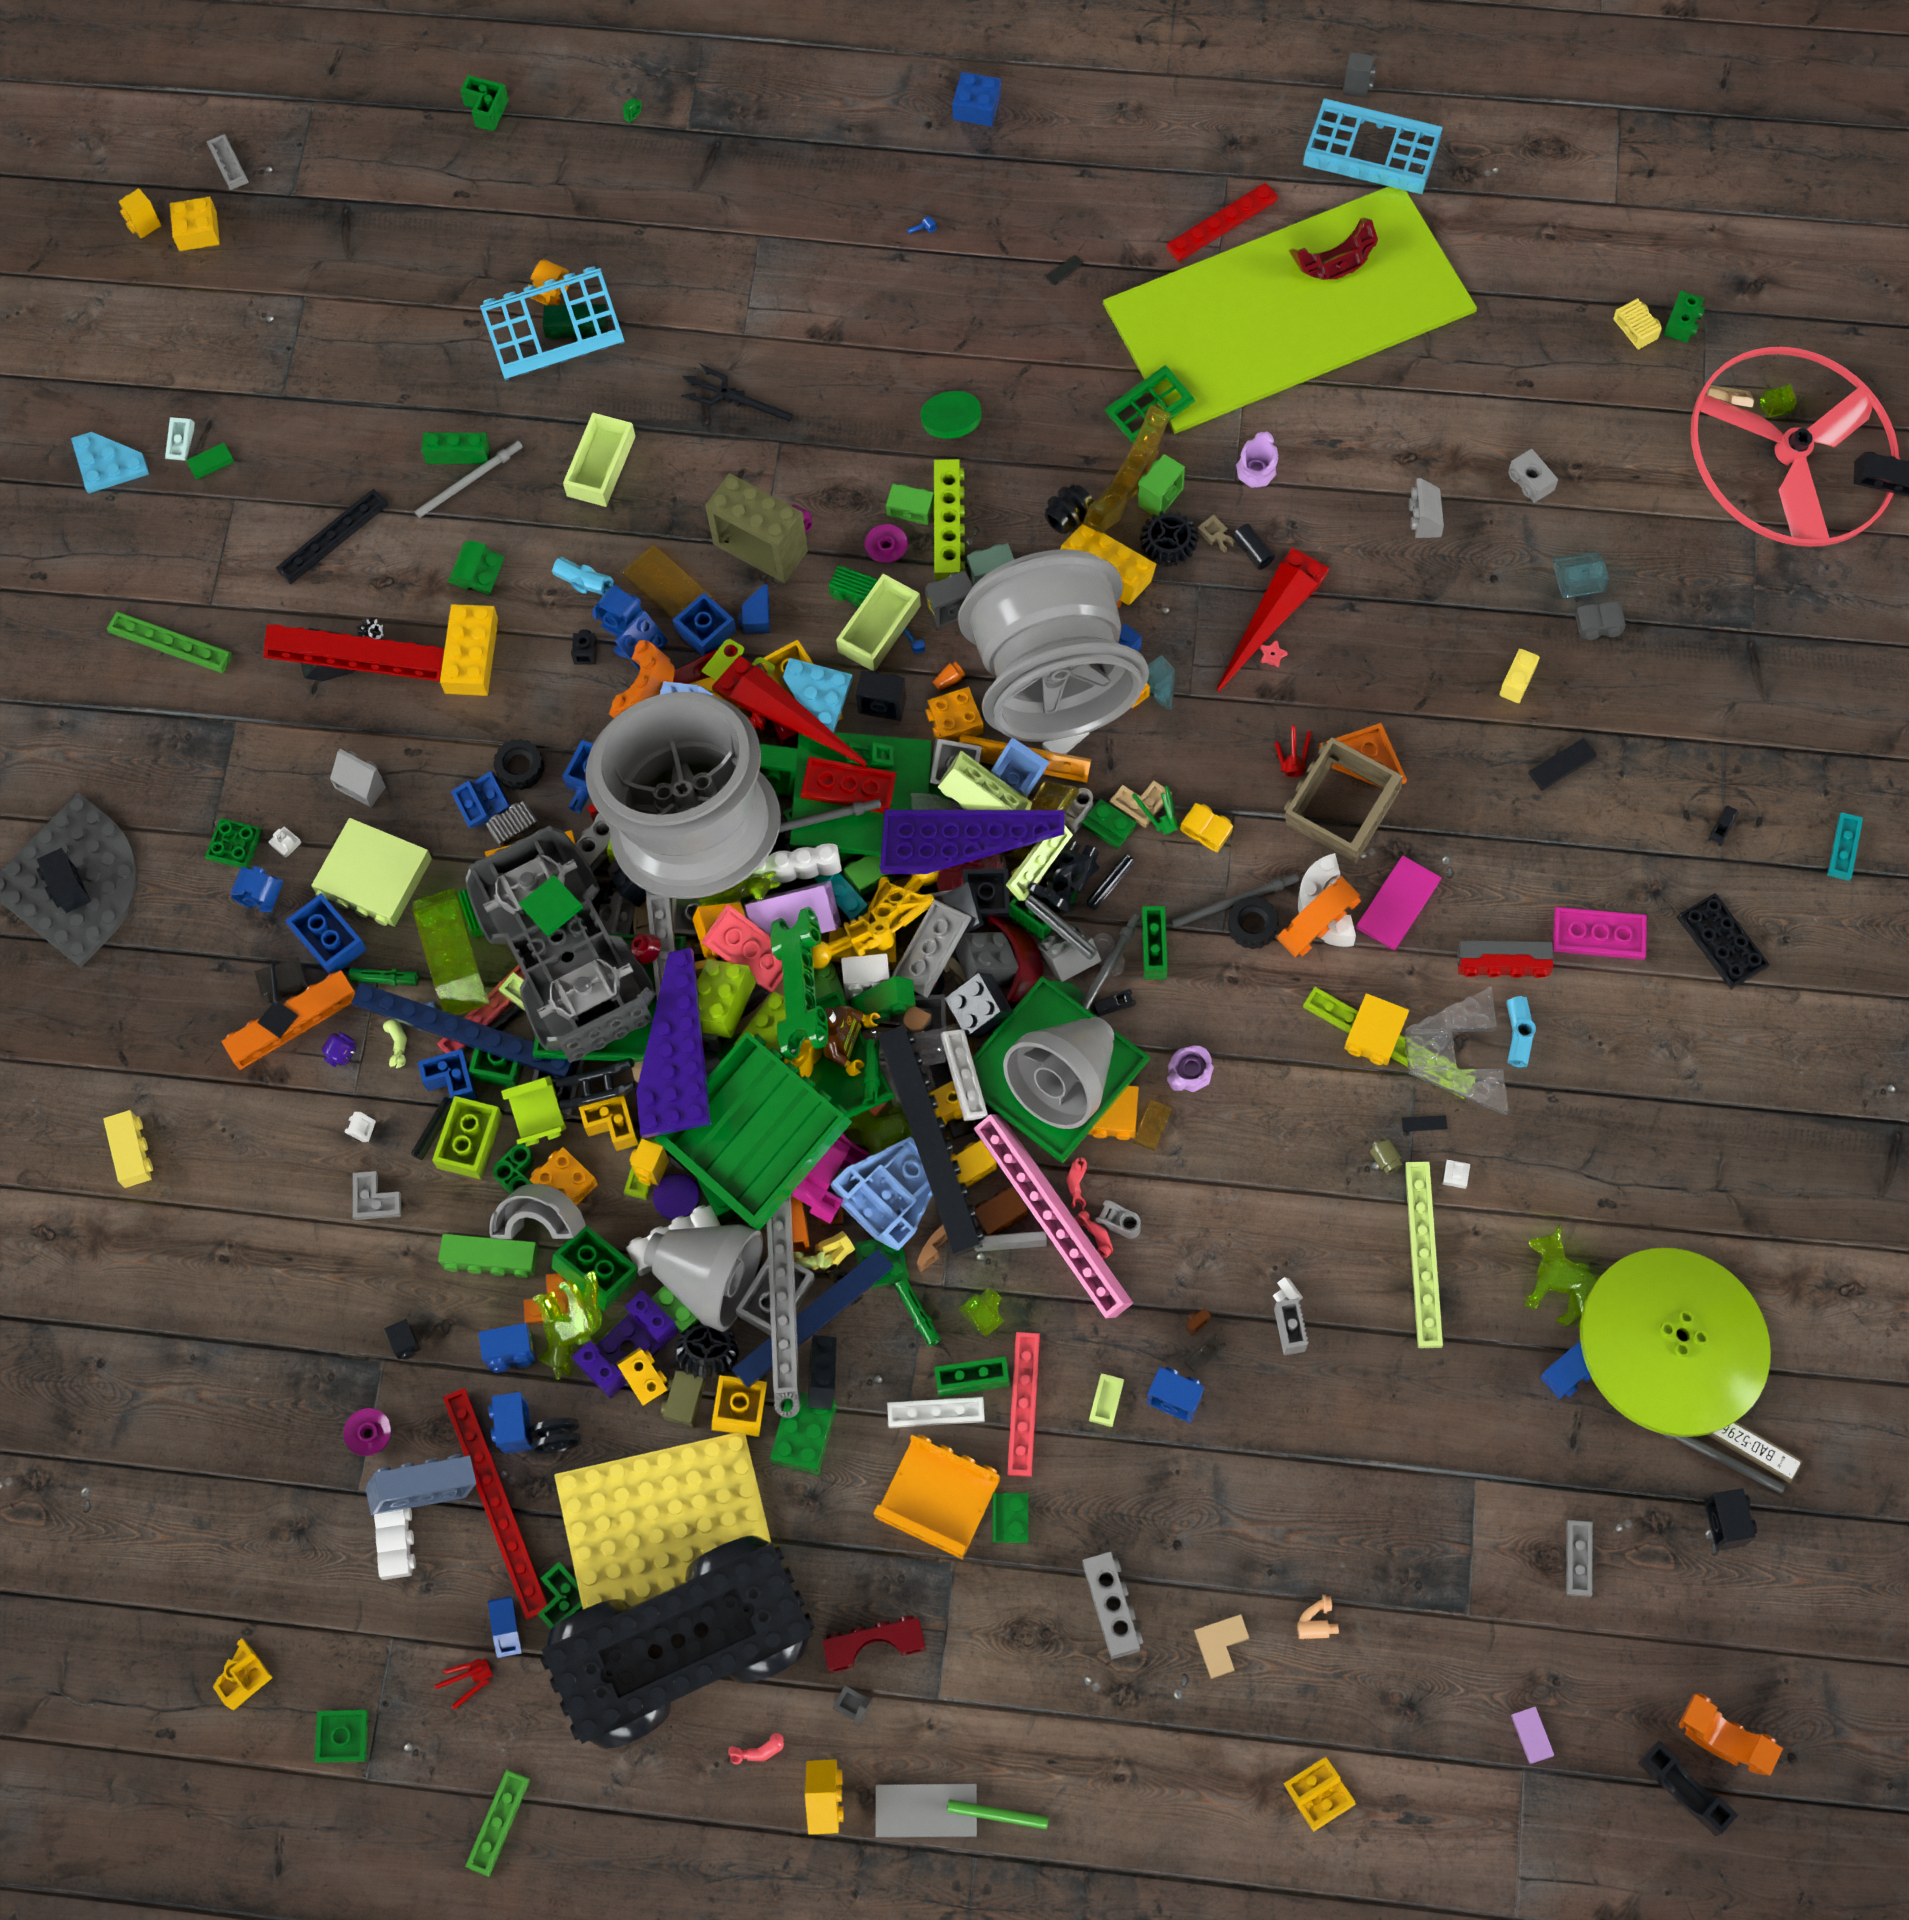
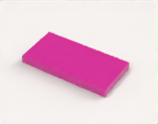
[1356,855,1442,951]
[1553,907,1647,960]

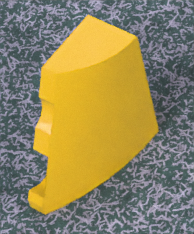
[213,1638,273,1711]

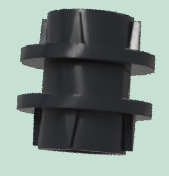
[1045,484,1094,535]

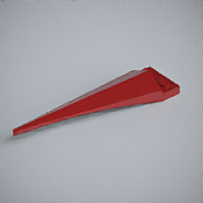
[1217,547,1329,692]
[712,655,866,766]

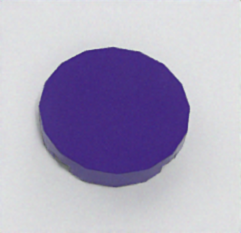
[653,1174,700,1221]

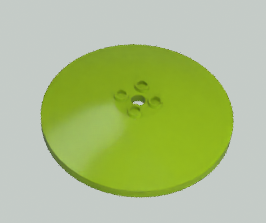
[1580,1248,1771,1437]

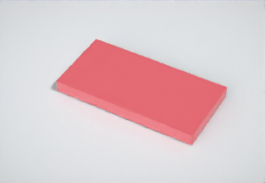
[701,904,783,993]

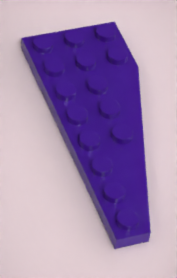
[880,810,1065,874]
[636,948,711,1138]

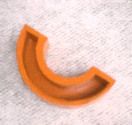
[609,640,674,718]
[1276,876,1361,958]
[1679,1693,1783,1776]

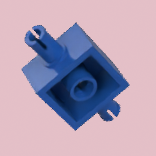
[562,740,593,814]

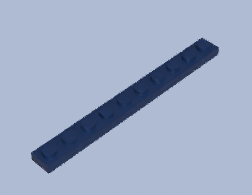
[351,982,574,1078]

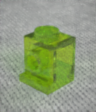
[1760,383,1797,417]

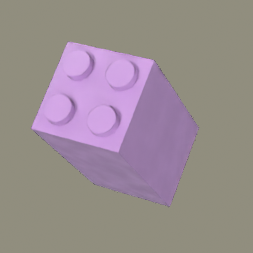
[743,881,842,936]

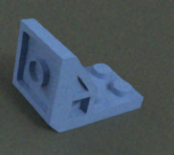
[990,737,1050,798]

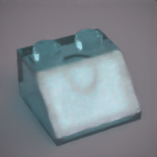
[1552,552,1609,598]

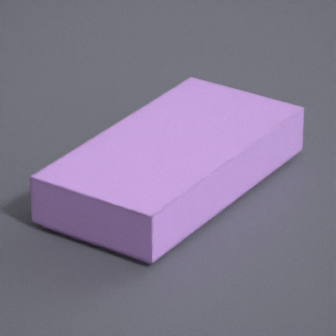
[1511,1706,1555,1764]

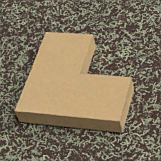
[1109,780,1172,828]
[1194,1614,1249,1679]

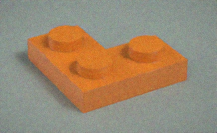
[524,1273,573,1325]

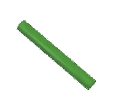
[947,1799,1048,1830]

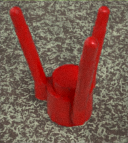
[1274,725,1311,777]
[434,1658,493,1709]

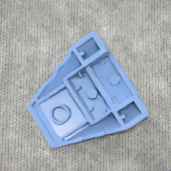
[830,1137,933,1251]

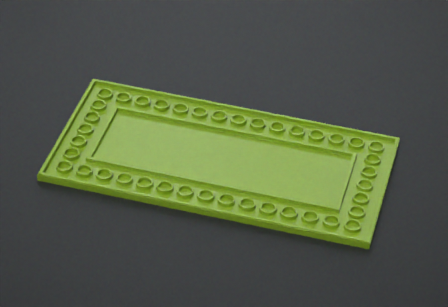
[1103,186,1477,434]

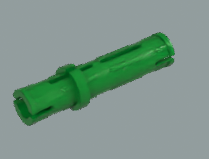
[349,968,419,987]
[862,1039,880,1107]
[894,1279,941,1347]

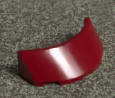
[1289,217,1378,280]
[988,917,1043,1009]

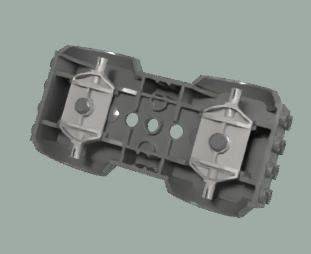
[465,825,656,1063]

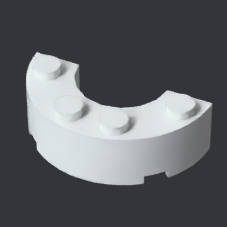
[1298,853,1356,947]

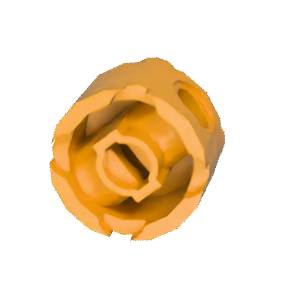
[528,259,570,305]

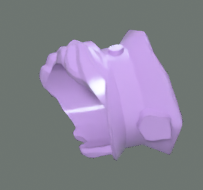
[1236,431,1278,488]
[1167,1045,1214,1092]

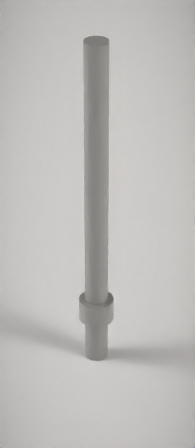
[414,441,523,518]

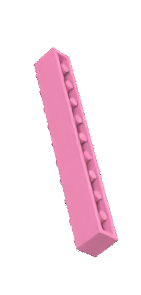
[973,1114,1133,1318]

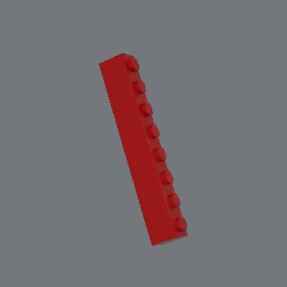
[263,624,444,682]

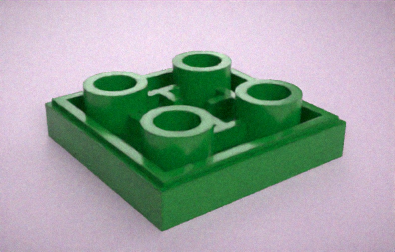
[205,818,263,869]
[518,875,583,937]

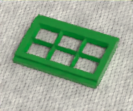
[1104,365,1195,446]

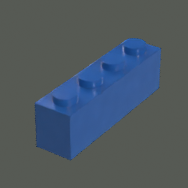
[1540,1341,1592,1399]

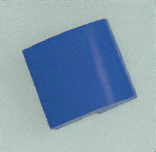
[451,771,511,829]

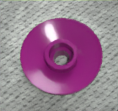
[865,524,908,563]
[343,1408,392,1456]

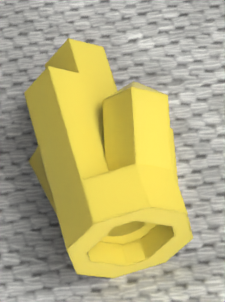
[810,1231,855,1270]

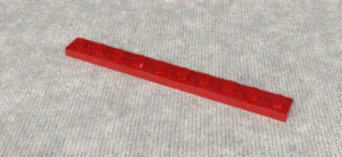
[442,1387,548,1620]

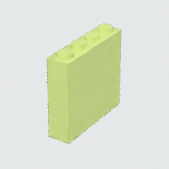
[311,818,432,927]

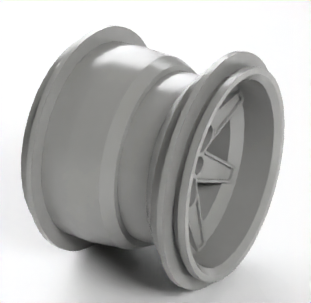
[958,549,1149,742]
[586,692,781,899]

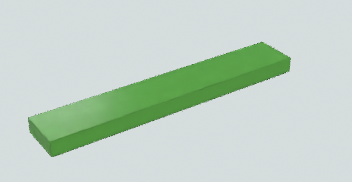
[107,611,233,673]

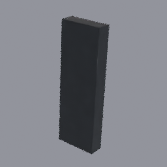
[1528,738,1597,791]

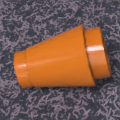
[932,661,965,692]

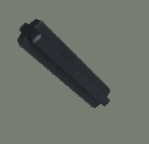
[1087,854,1134,910]
[411,1097,452,1160]

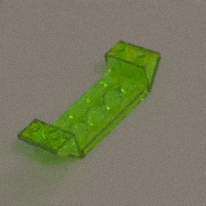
[412,887,490,1015]

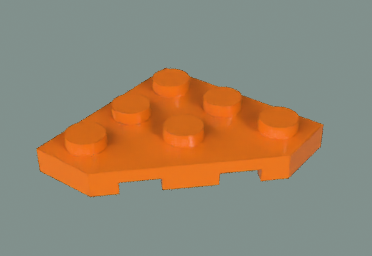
[1319,723,1407,789]

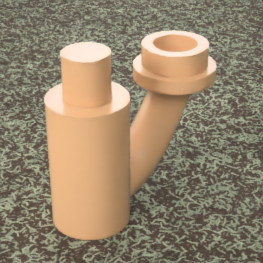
[1297,1594,1339,1639]

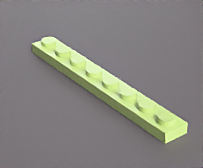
[1405,1162,1443,1348]

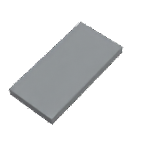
[891,899,972,998]
[876,1784,977,1838]

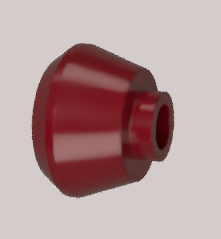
[631,934,661,964]

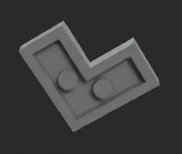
[353,1171,401,1220]

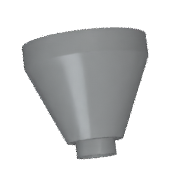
[1003,1017,1114,1129]
[644,1224,763,1332]

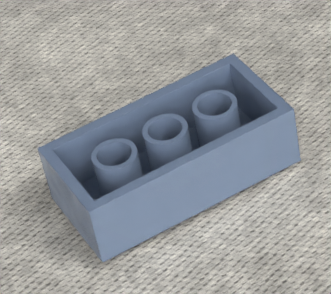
[365,1454,476,1515]

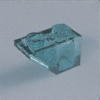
[1147,655,1176,710]

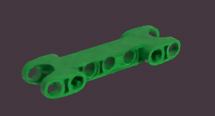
[770,907,828,1060]

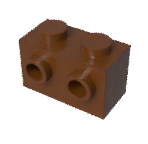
[974,1187,1028,1236]

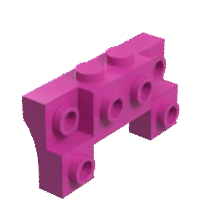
[791,1133,869,1224]

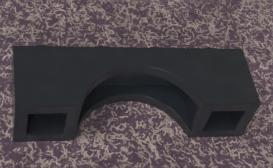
[1637,1741,1738,1837]

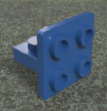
[612,611,668,670]

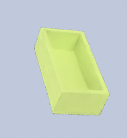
[563,413,636,507]
[836,574,921,671]

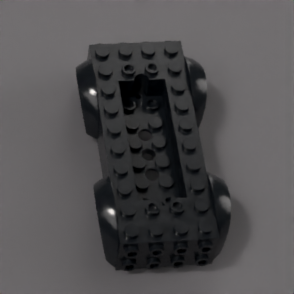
[540,1536,815,1749]

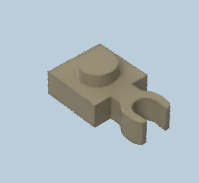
[1197,515,1234,552]

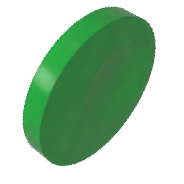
[920,391,982,439]

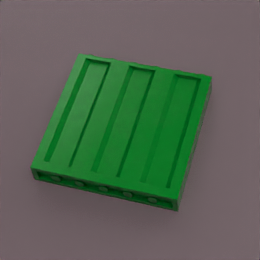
[655,1032,852,1231]

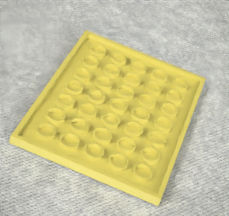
[554,1433,771,1609]

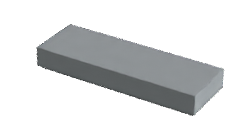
[976,1231,1047,1252]
[1566,1520,1593,1597]

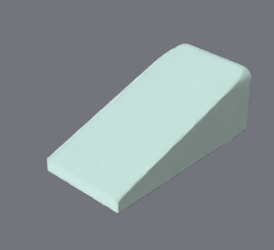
[165,417,195,461]

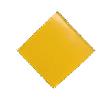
[1284,1757,1356,1832]

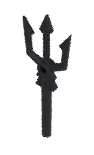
[681,363,793,422]

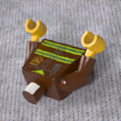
[822,1006,880,1076]

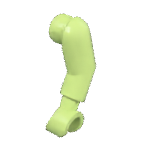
[383,1019,407,1068]
[793,1252,831,1268]

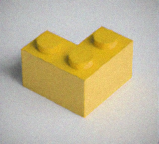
[579,1096,639,1151]
[805,1759,844,1835]

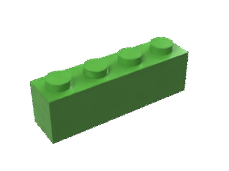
[438,1234,539,1278]

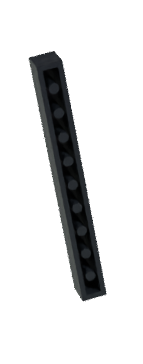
[878,1025,985,1257]

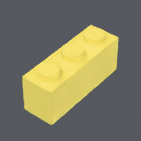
[103,1110,153,1188]

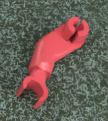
[1066,1157,1087,1210]
[1074,1211,1113,1259]
[728,1733,784,1764]

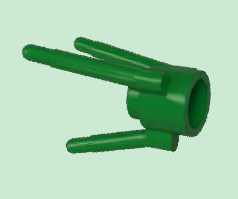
[1132,785,1180,835]

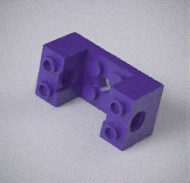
[572,1290,679,1398]

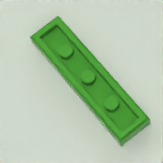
[465,1770,530,1877]

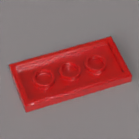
[800,756,897,813]

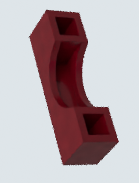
[822,1615,926,1673]

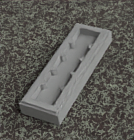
[206,134,249,190]

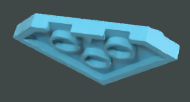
[71,432,149,494]
[783,658,853,733]

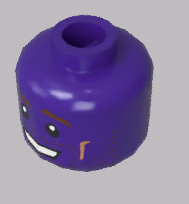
[322,1032,356,1067]

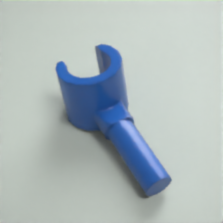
[907,217,937,234]
[903,628,925,654]

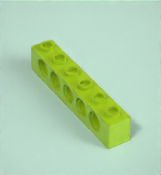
[934,459,965,581]

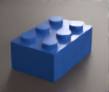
[285,893,367,975]

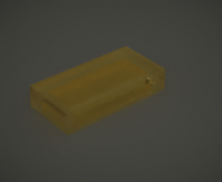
[1133,1100,1172,1151]

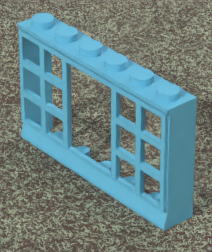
[1303,98,1443,194]
[480,266,625,381]

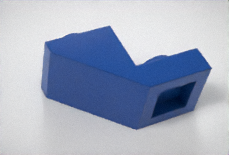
[488,1596,522,1658]

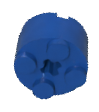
[592,585,642,637]
[230,866,284,913]

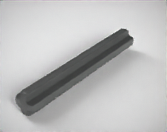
[1025,895,1097,959]

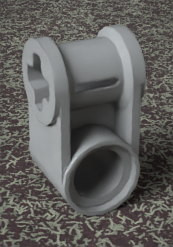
[1060,788,1093,833]
[1095,1200,1141,1239]

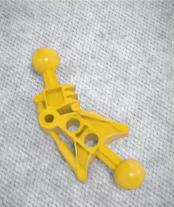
[812,871,939,969]

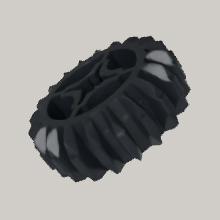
[1140,510,1198,567]
[674,1322,739,1380]

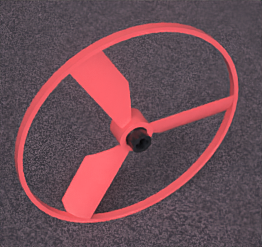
[1691,347,1899,547]

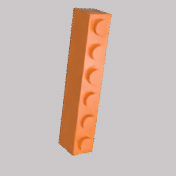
[221,970,355,1070]

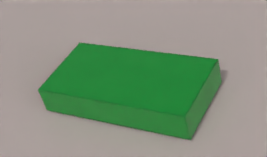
[186,442,234,480]

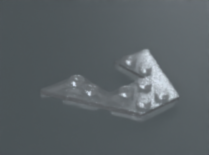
[1404,986,1509,1115]

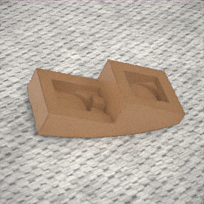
[917,1225,948,1272]

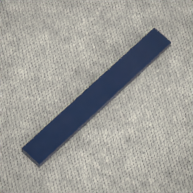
[732,1249,894,1388]

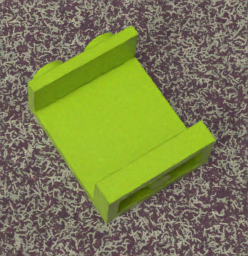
[501,1076,567,1146]

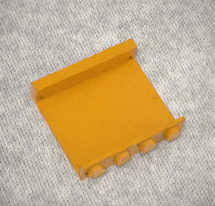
[873,1434,1000,1560]

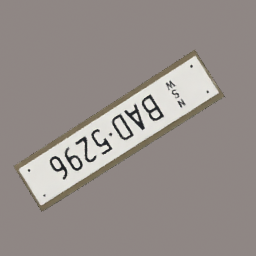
[1707,1422,1803,1483]

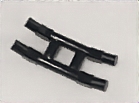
[555,1058,638,1110]

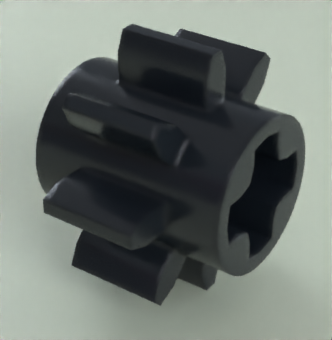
[356,618,384,639]

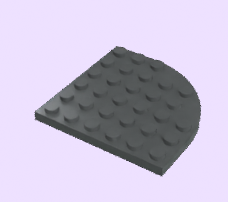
[0,793,138,968]

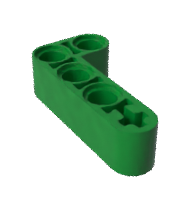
[493,1144,549,1231]

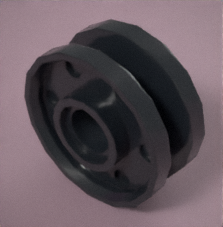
[528,1418,582,1454]

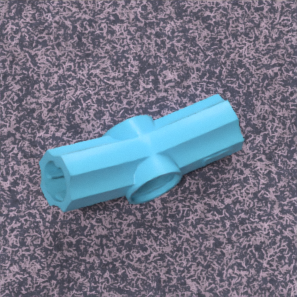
[552,557,614,595]
[1506,996,1536,1068]

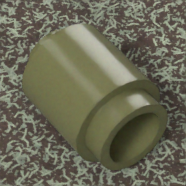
[1370,1138,1403,1175]

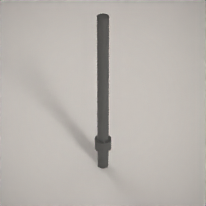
[779,799,881,833]
[1170,873,1299,928]
[1081,914,1141,1010]
[1663,1434,1785,1494]

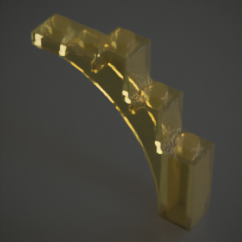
[1083,405,1171,533]

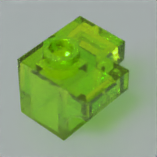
[958,1288,1004,1336]

